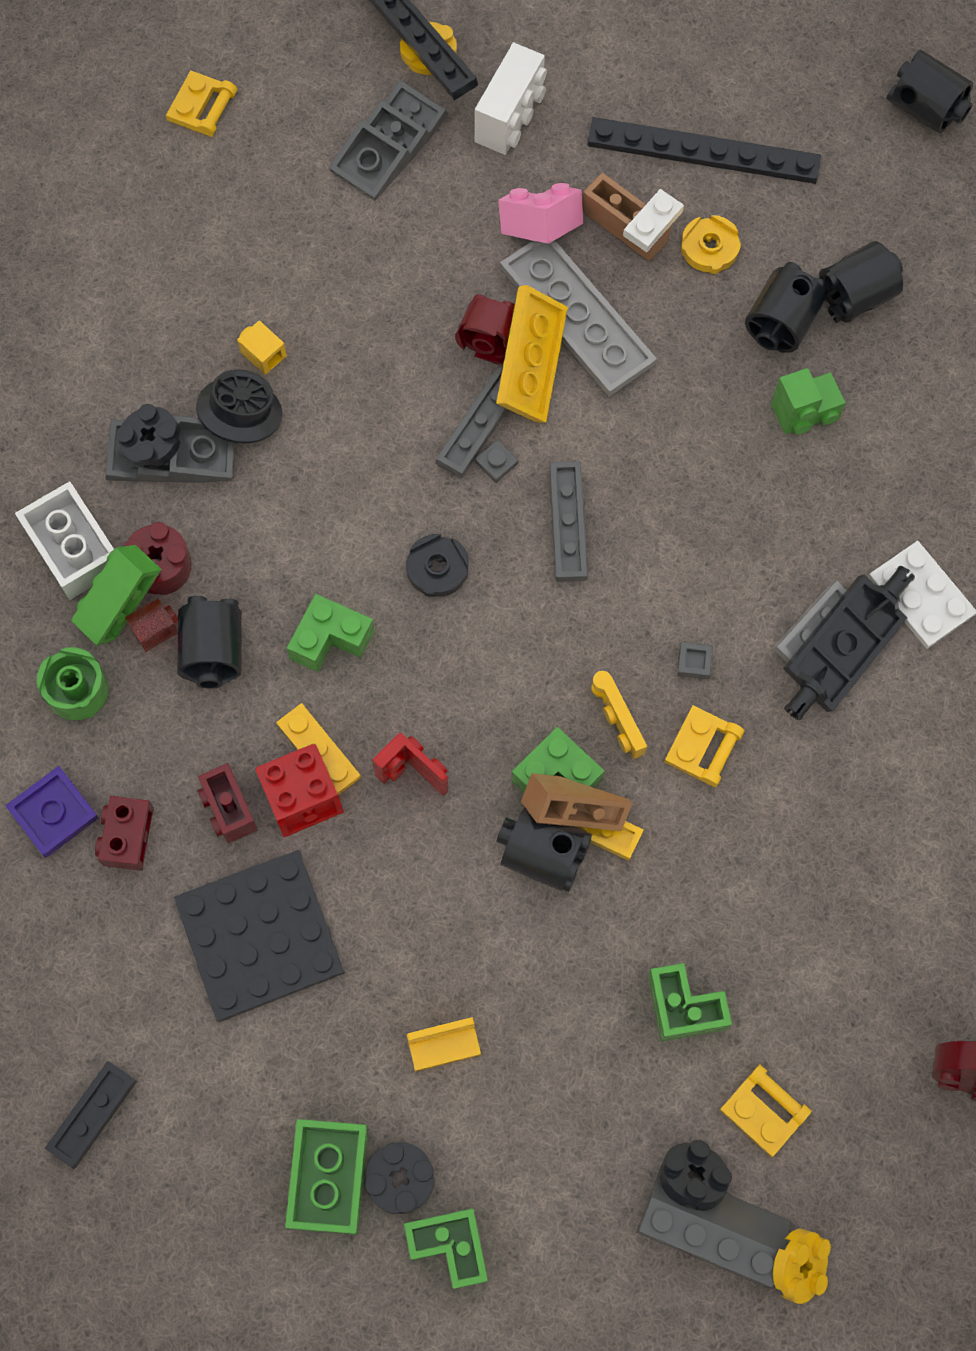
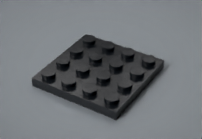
[174,850,345,1023]

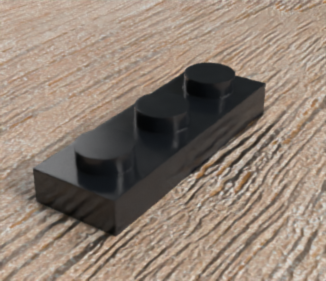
[45,1061,137,1169]

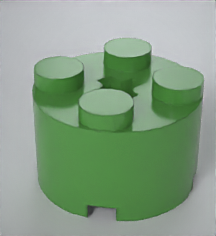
[37,647,109,720]

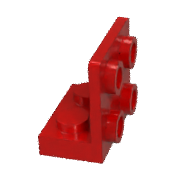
[372,732,448,796]
[255,744,344,838]

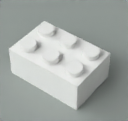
[475,42,547,155]
[15,481,114,600]

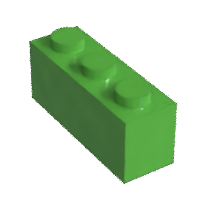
[71,545,162,646]

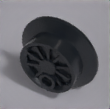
[196,369,282,444]

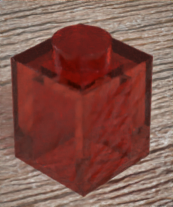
[125,599,178,652]

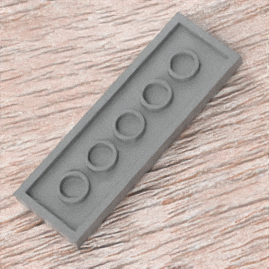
[500,240,657,397]

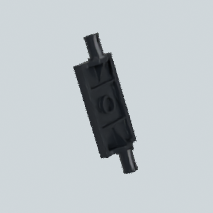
[783,566,915,720]

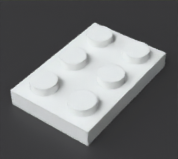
[868,541,976,649]

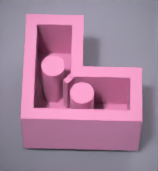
[498,183,583,244]

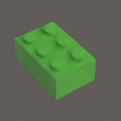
[285,1119,369,1235]

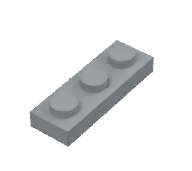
[773,581,847,663]

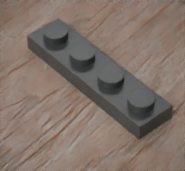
[436,364,508,478]
[550,461,588,582]

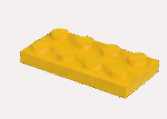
[496,285,568,423]

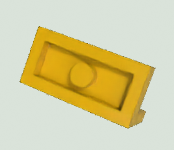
[406,1017,481,1072]

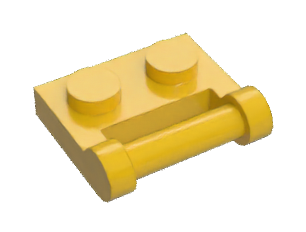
[166,70,238,137]
[664,705,745,787]
[720,1064,812,1158]

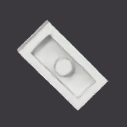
[623,189,684,252]

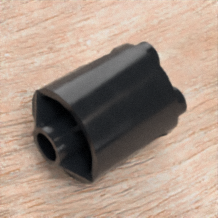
[886,49,974,134]
[819,241,903,323]
[745,262,827,353]
[177,596,242,689]
[496,807,593,892]

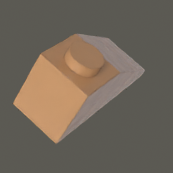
[521,773,633,831]

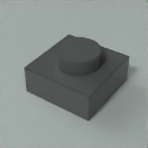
[475,440,518,483]
[677,642,713,680]

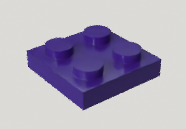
[5,766,99,858]

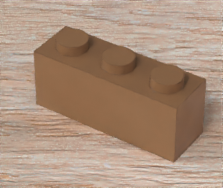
[582,172,671,262]

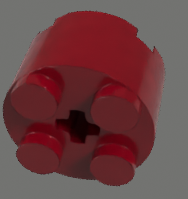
[455,294,515,364]
[123,522,191,595]

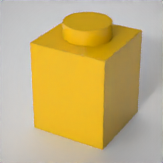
[237,320,287,375]

